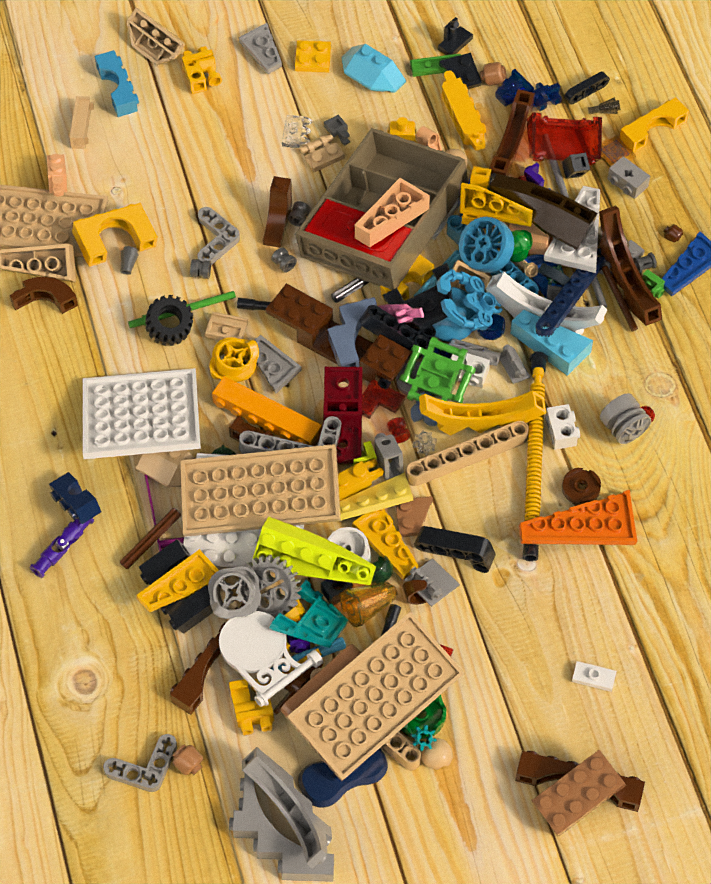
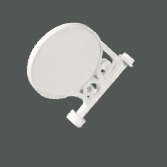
[219,611,323,707]

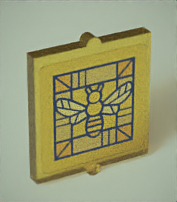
[594,135,636,167]

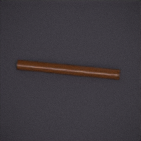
[601,265,638,332]

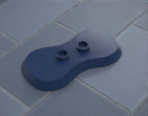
[298,748,388,808]

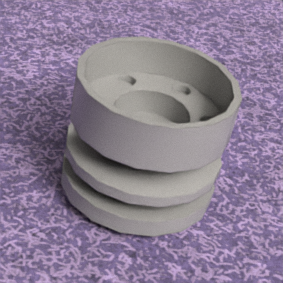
[600,393,651,444]

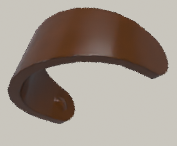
[403,580,427,605]

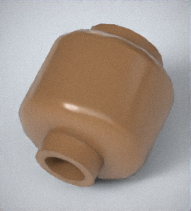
[480,62,507,86]
[172,744,203,775]

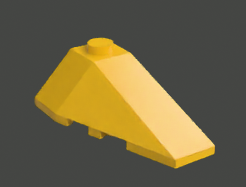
[460,183,533,227]

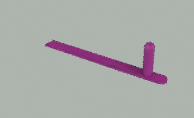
[144,475,184,552]

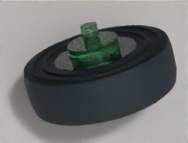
[538,263,571,287]

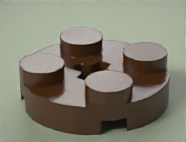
[562,468,601,506]

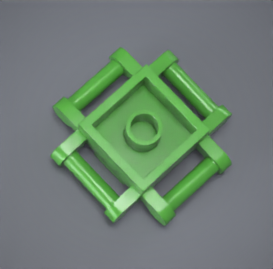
[399,337,476,403]

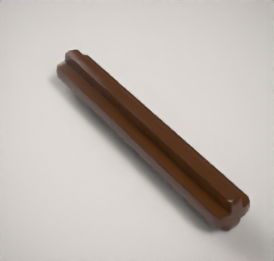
[120,508,181,569]

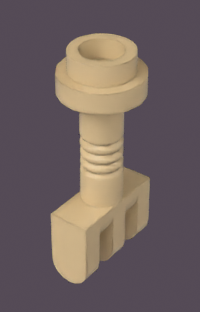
[513,260,539,277]

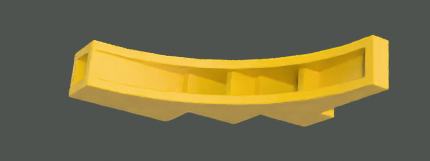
[419,390,546,436]

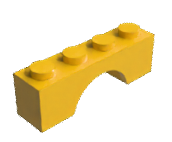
[619,97,689,154]

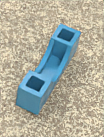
[95,50,139,117]

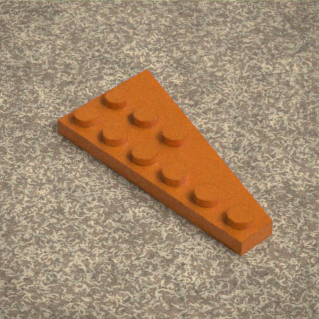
[519,490,637,545]

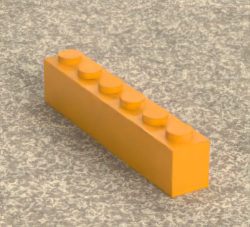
[212,376,322,446]

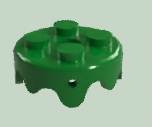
[401,695,447,739]

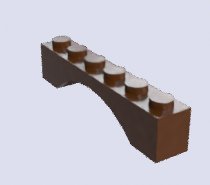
[489,89,535,181]
[170,603,245,715]
[515,751,645,812]

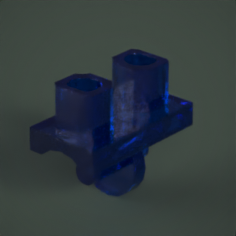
[532,82,562,111]

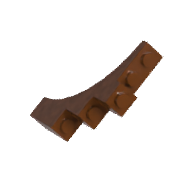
[599,205,662,326]

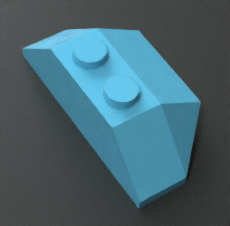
[341,44,406,93]

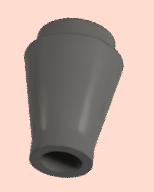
[120,246,139,275]

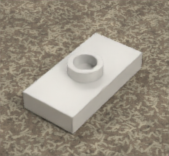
[572,661,617,692]

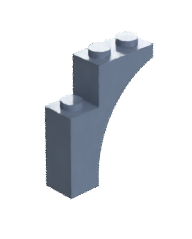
[328,297,377,367]

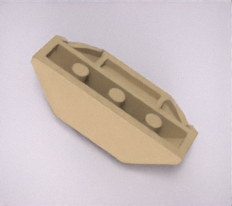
[127,8,185,66]
[133,450,195,488]

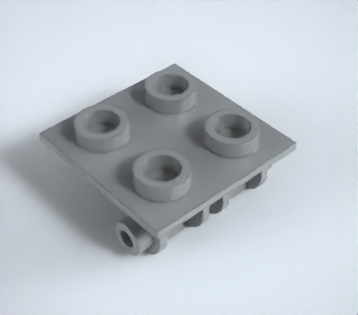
[404,558,460,607]

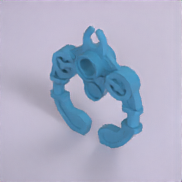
[436,269,503,331]

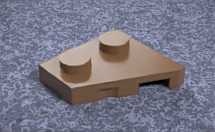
[395,496,433,537]

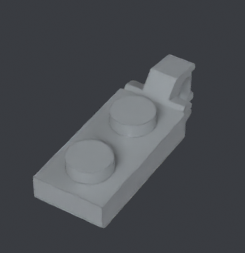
[449,339,501,366]

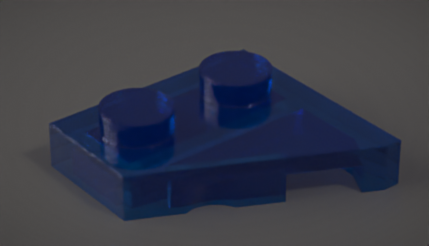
[495,69,534,107]

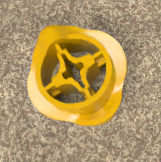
[209,337,259,382]

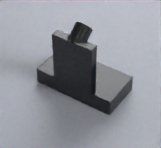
[438,17,473,55]

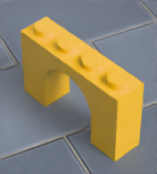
[72,203,158,267]

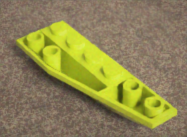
[252,517,376,585]

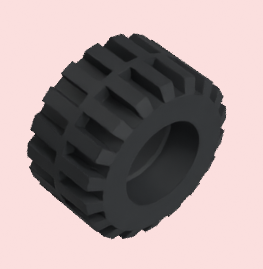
[145,295,193,346]

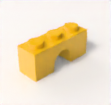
[380,254,434,301]

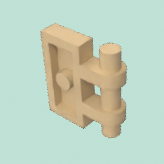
[299,134,345,172]

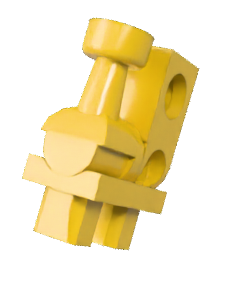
[182,46,222,94]
[229,678,274,736]

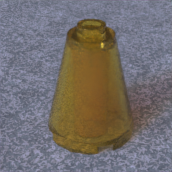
[340,582,397,627]

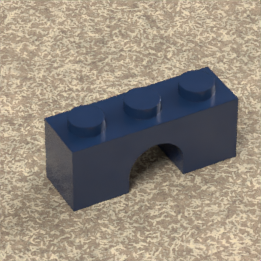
[49,472,102,524]

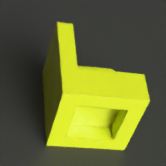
[352,441,377,466]

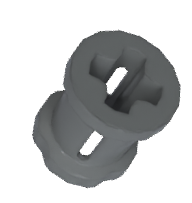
[634,252,657,273]

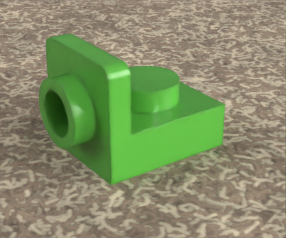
[642,269,665,299]

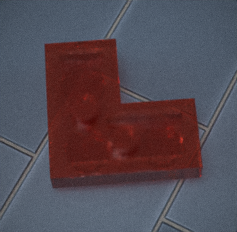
[362,379,405,419]

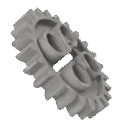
[239,555,302,618]

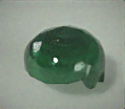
[371,555,393,585]

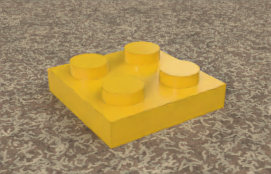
[295,40,331,73]

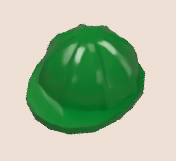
[510,230,533,262]

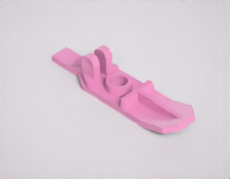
[378,304,424,323]

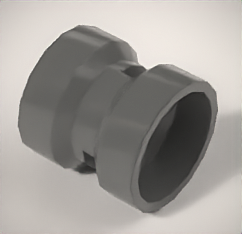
[271,247,297,273]
[190,259,211,279]

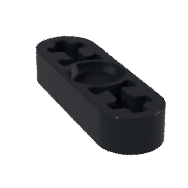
[564,71,610,104]

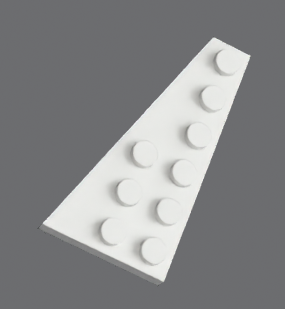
[544,186,600,273]

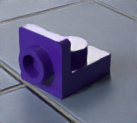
[523,162,544,187]
[286,634,310,653]

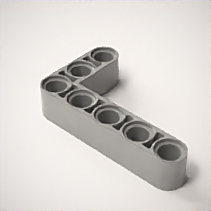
[239,416,341,454]

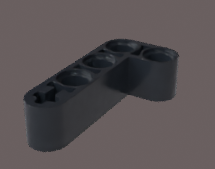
[359,305,436,359]
[414,526,496,573]

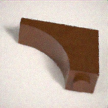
[263,176,293,248]

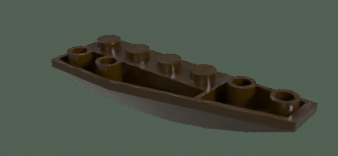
[488,174,598,250]

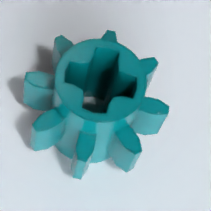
[410,725,437,751]

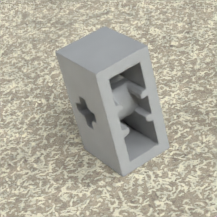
[608,156,650,199]

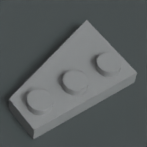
[239,23,282,74]
[255,335,301,394]

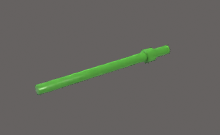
[128,291,236,329]

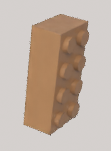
[532,750,626,836]

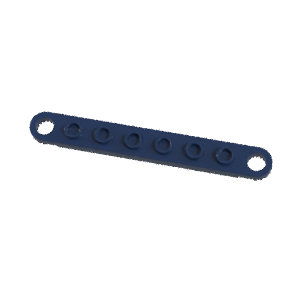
[535,248,607,337]

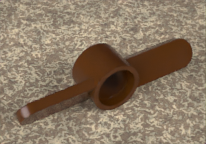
[273,663,323,714]

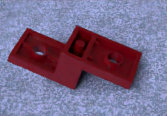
[323,366,363,464]

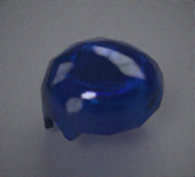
[477,314,505,340]

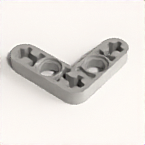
[197,207,240,265]
[103,734,177,792]

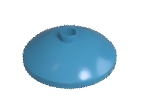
[432,287,476,342]

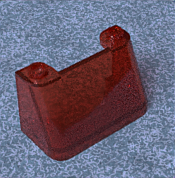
[527,112,602,165]

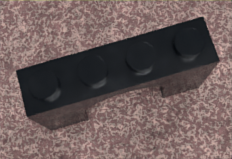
[139,539,213,633]

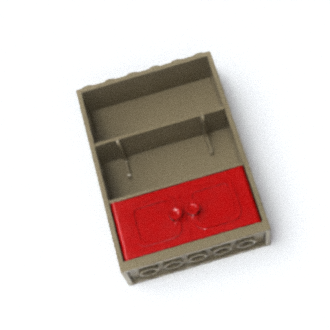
[295,128,468,290]

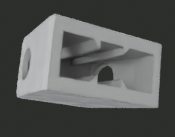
[374,433,404,481]

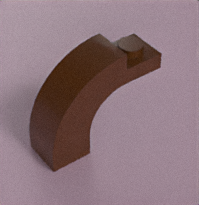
[10,277,78,314]

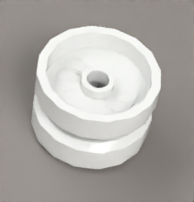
[327,527,371,562]

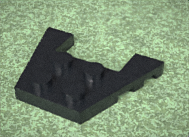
[382,263,453,331]

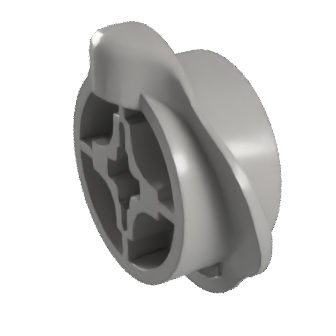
[208,566,261,619]

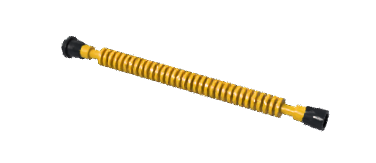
[523,351,548,562]

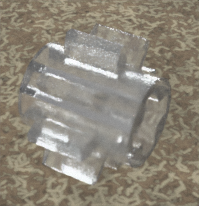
[413,430,437,455]

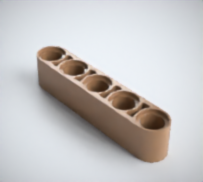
[280,644,362,717]

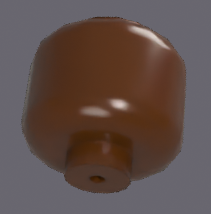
[663,224,683,242]

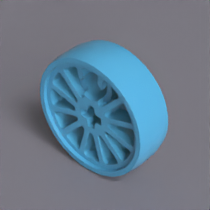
[459,217,514,273]

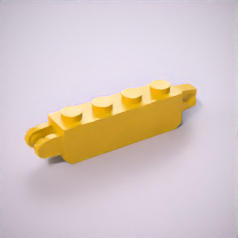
[441,70,486,151]
[338,459,384,501]

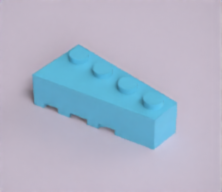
[510,310,593,376]

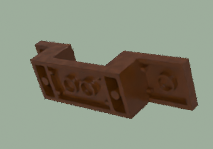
[266,283,412,385]

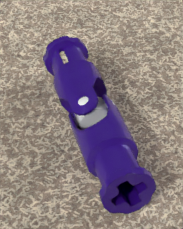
[29,518,94,578]

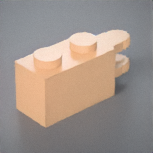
[46,154,67,197]

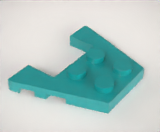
[269,580,349,648]

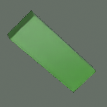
[410,54,461,77]

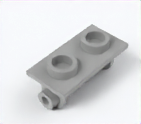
[500,344,530,384]

